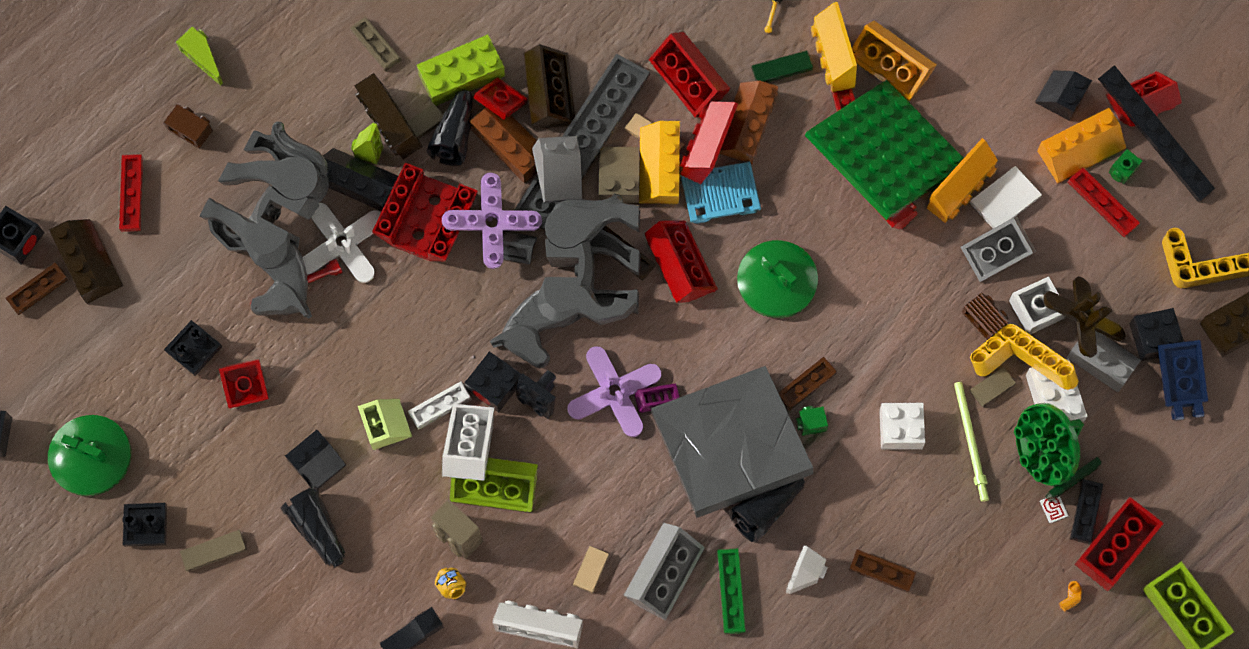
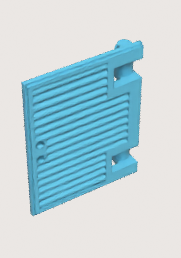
[680,162,761,224]

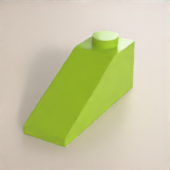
[176,26,223,86]
[351,123,384,165]

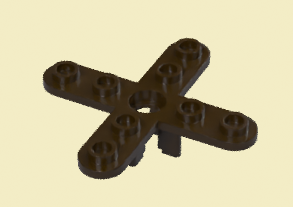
[1043,277,1126,358]

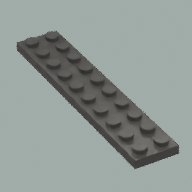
[514,54,650,230]

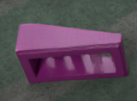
[635,383,680,413]

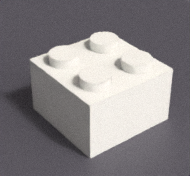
[1009,277,1065,335]
[879,403,925,450]

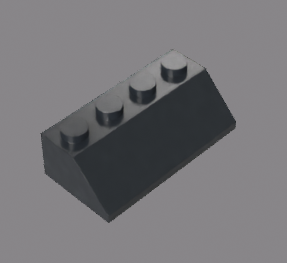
[323,148,398,211]

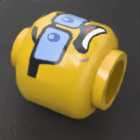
[435,568,466,599]

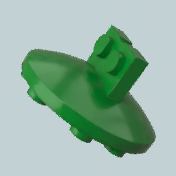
[737,240,818,318]
[1014,403,1084,486]
[48,415,131,496]

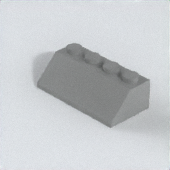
[624,523,705,620]

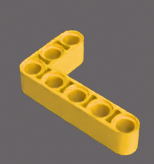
[1162,228,1249,289]
[970,324,1079,390]

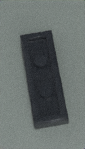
[1070,479,1104,544]

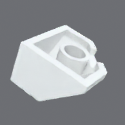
[786,545,828,594]

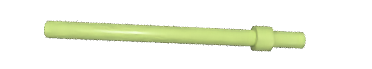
[954,382,989,502]

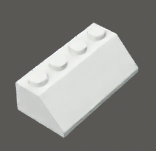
[493,601,583,648]

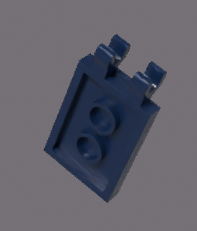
[1158,340,1208,420]

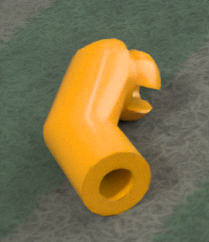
[1059,581,1082,612]

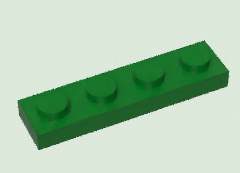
[717,549,745,634]

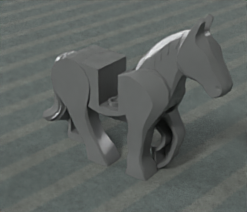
[199,121,329,319]
[490,193,641,369]

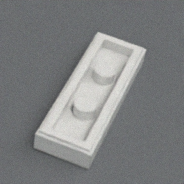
[408,381,472,430]

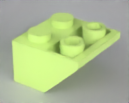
[358,399,412,450]

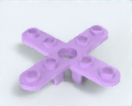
[442,173,542,269]
[568,346,661,437]

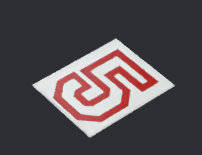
[1040,496,1068,523]

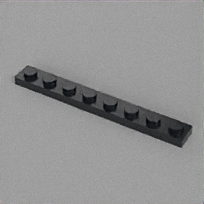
[1098,65,1215,202]

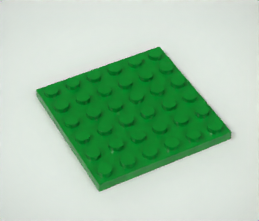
[805,80,964,220]

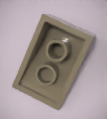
[599,147,640,204]

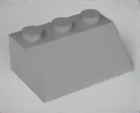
[1067,331,1141,392]

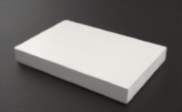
[970,166,1042,229]

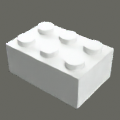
[1026,359,1087,422]

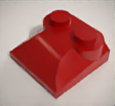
[219,359,269,409]

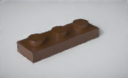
[5,263,68,316]
[778,357,837,411]
[849,549,916,593]

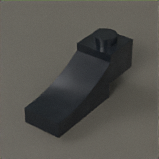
[379,607,444,649]

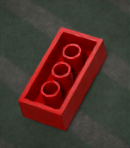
[1074,497,1164,591]

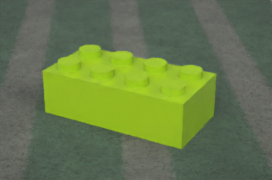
[417,34,505,106]
[1143,562,1234,649]

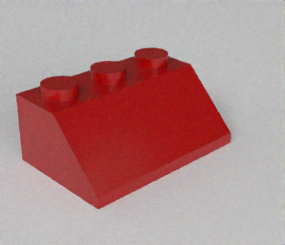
[1106,71,1182,127]

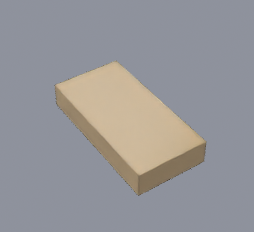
[573,546,609,593]

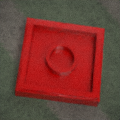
[474,77,528,120]

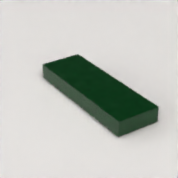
[751,50,813,83]
[1045,456,1102,502]

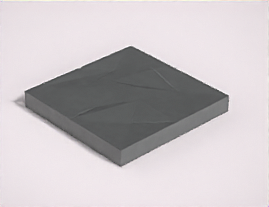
[651,366,813,518]

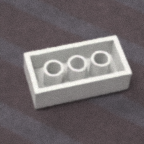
[442,404,494,480]

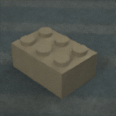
[430,499,483,559]

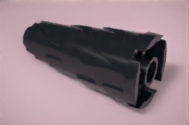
[427,90,474,166]
[729,478,805,543]
[280,486,346,568]

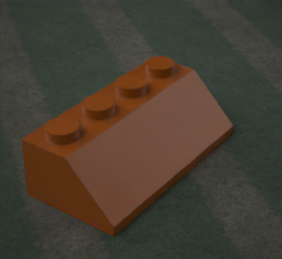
[719,81,778,165]
[470,108,537,184]

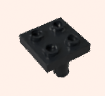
[164,320,222,376]
[516,370,556,419]
[122,503,167,547]

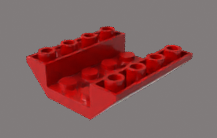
[372,163,478,262]

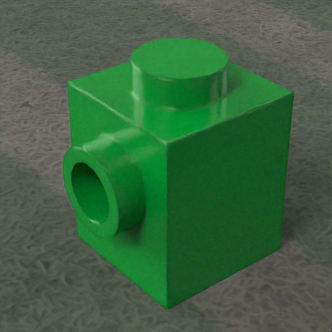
[1108,149,1142,185]
[796,406,828,436]

